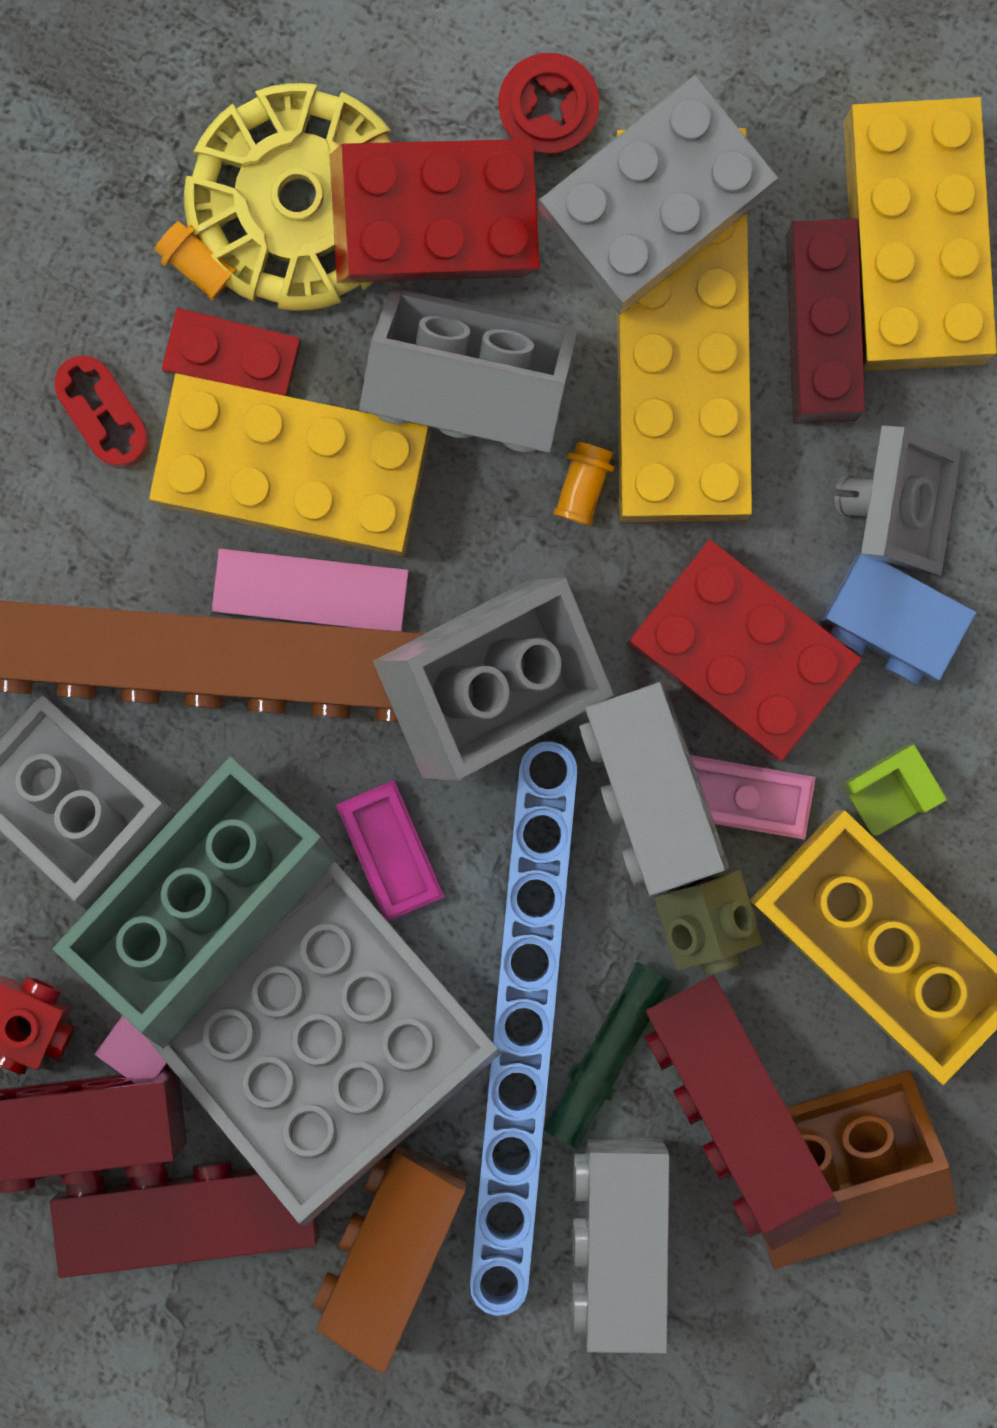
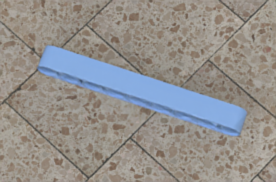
[470,741,577,1316]

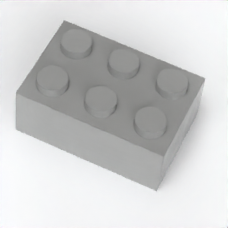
[538,75,778,315]
[359,287,578,453]
[373,578,614,781]
[579,682,729,896]
[572,1137,670,1354]

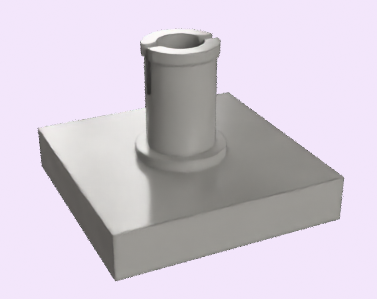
[834,425,961,576]

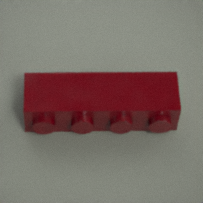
[644,975,842,1250]
[49,1160,320,1278]

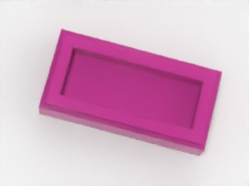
[336,780,445,922]

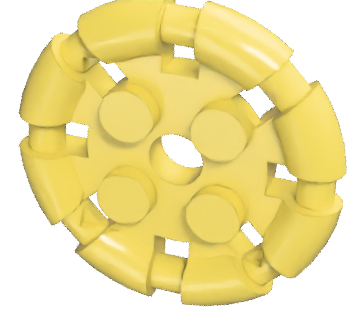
[184,83,392,311]

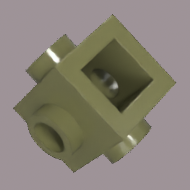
[654,870,763,975]

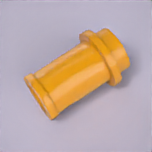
[154,221,237,301]
[553,442,615,526]

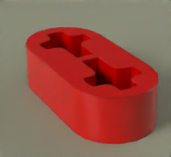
[54,356,149,468]

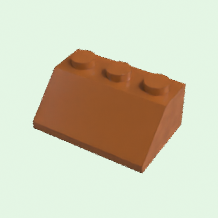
[761,1070,958,1270]
[312,1144,467,1374]

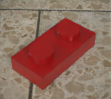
[161,308,301,396]

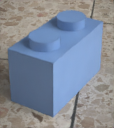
[820,552,976,687]

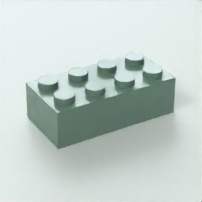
[52,757,338,1049]

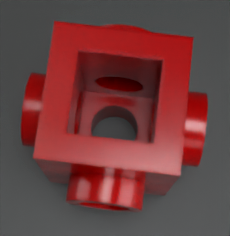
[0,976,75,1075]

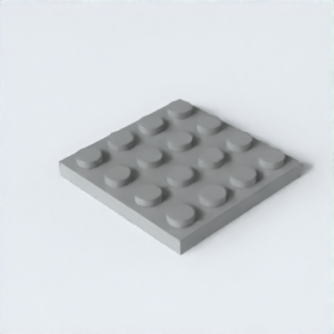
[144,862,501,1227]

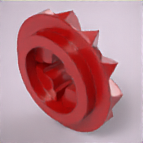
[498,53,599,156]

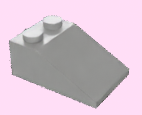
[0,694,177,910]

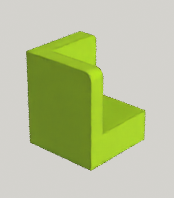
[840,744,947,836]

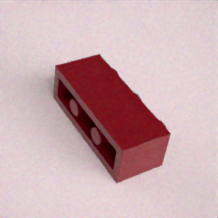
[786,219,865,423]

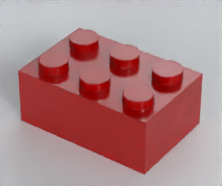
[329,139,540,283]
[627,539,862,762]

